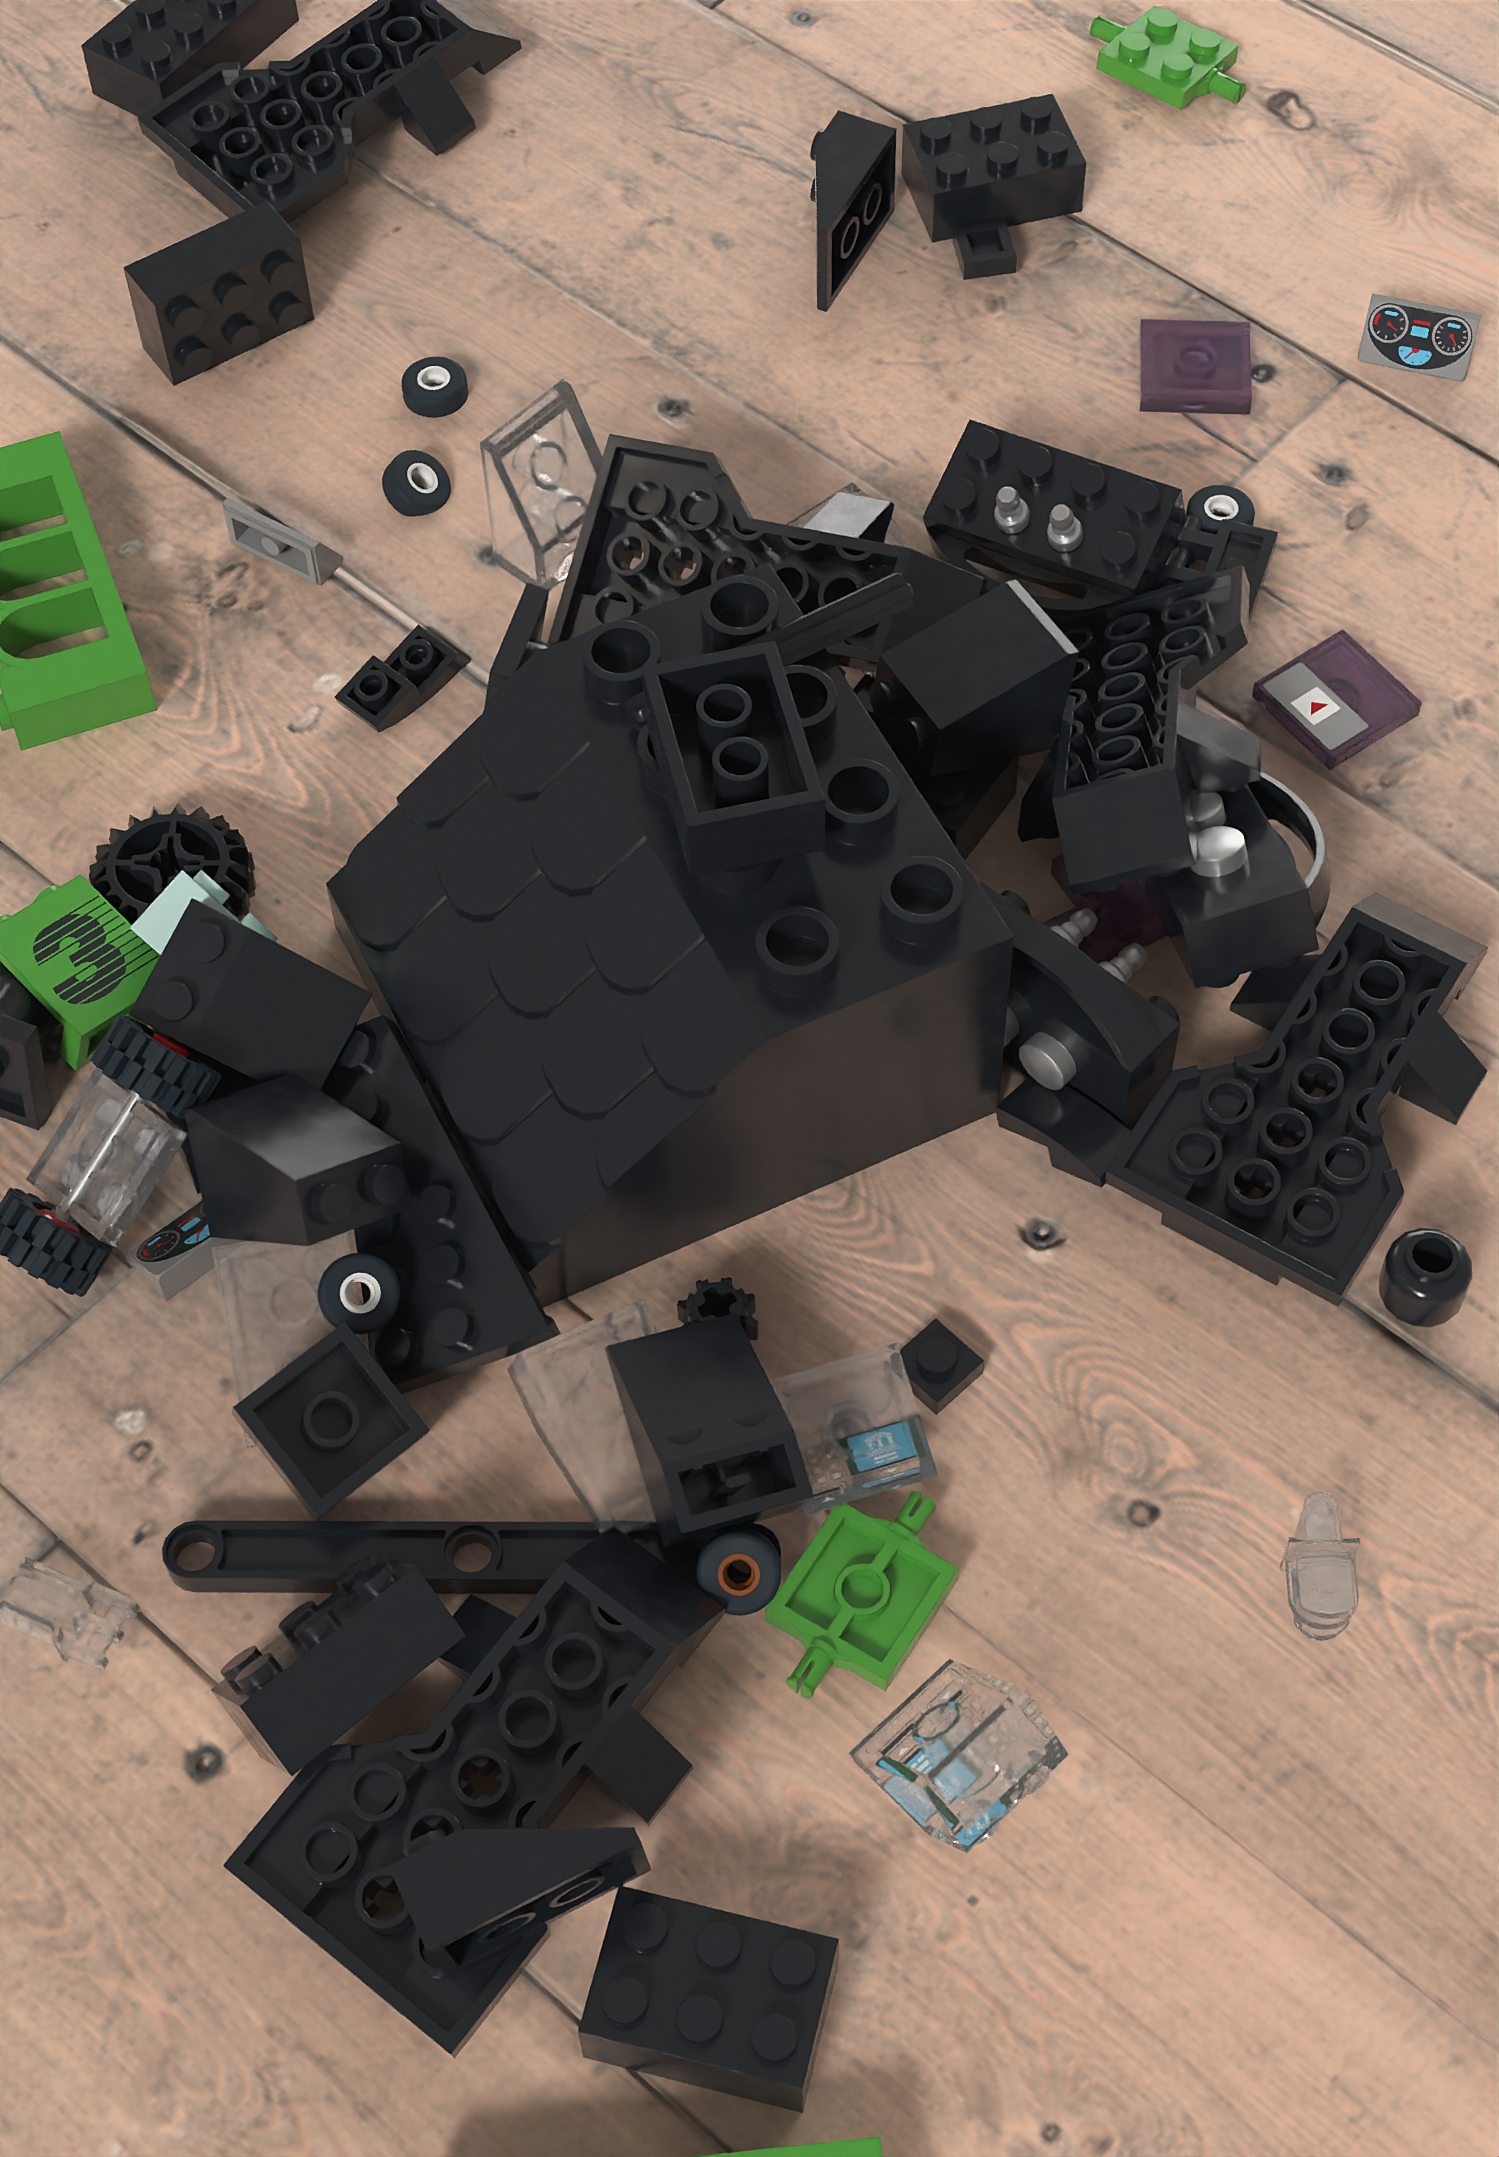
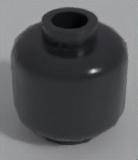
[1379,1228,1472,1327]

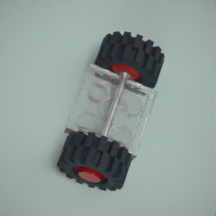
[0,1014,222,1297]

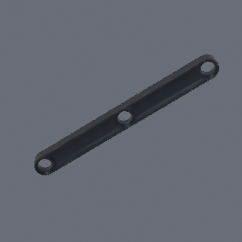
[162,1520,781,1594]

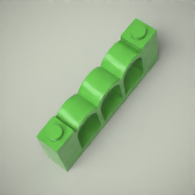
[0,431,157,751]

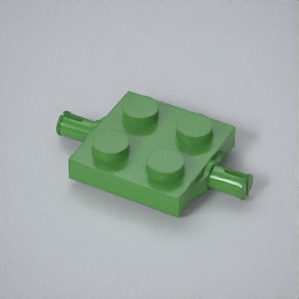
[1090,6,1246,110]
[765,1491,959,1699]

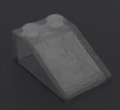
[480,379,602,591]
[211,1231,370,1448]
[507,1299,658,1534]

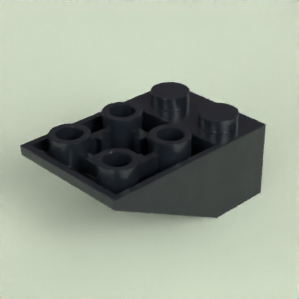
[605,1313,814,1547]

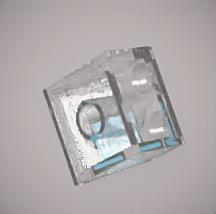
[770,1343,938,1517]
[849,1659,1069,1853]

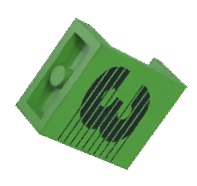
[0,874,161,1071]

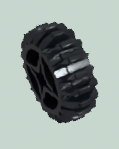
[89,803,256,925]

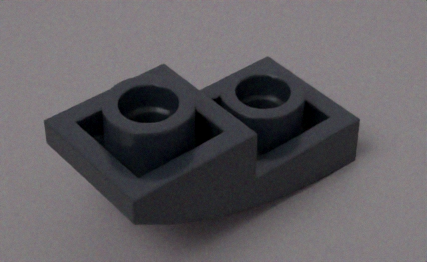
[334,625,465,733]
[995,1076,1131,1188]

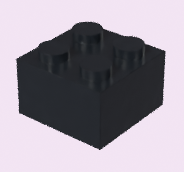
[232,1322,430,1521]

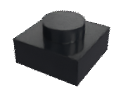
[953,220,1017,280]
[888,1319,984,1415]

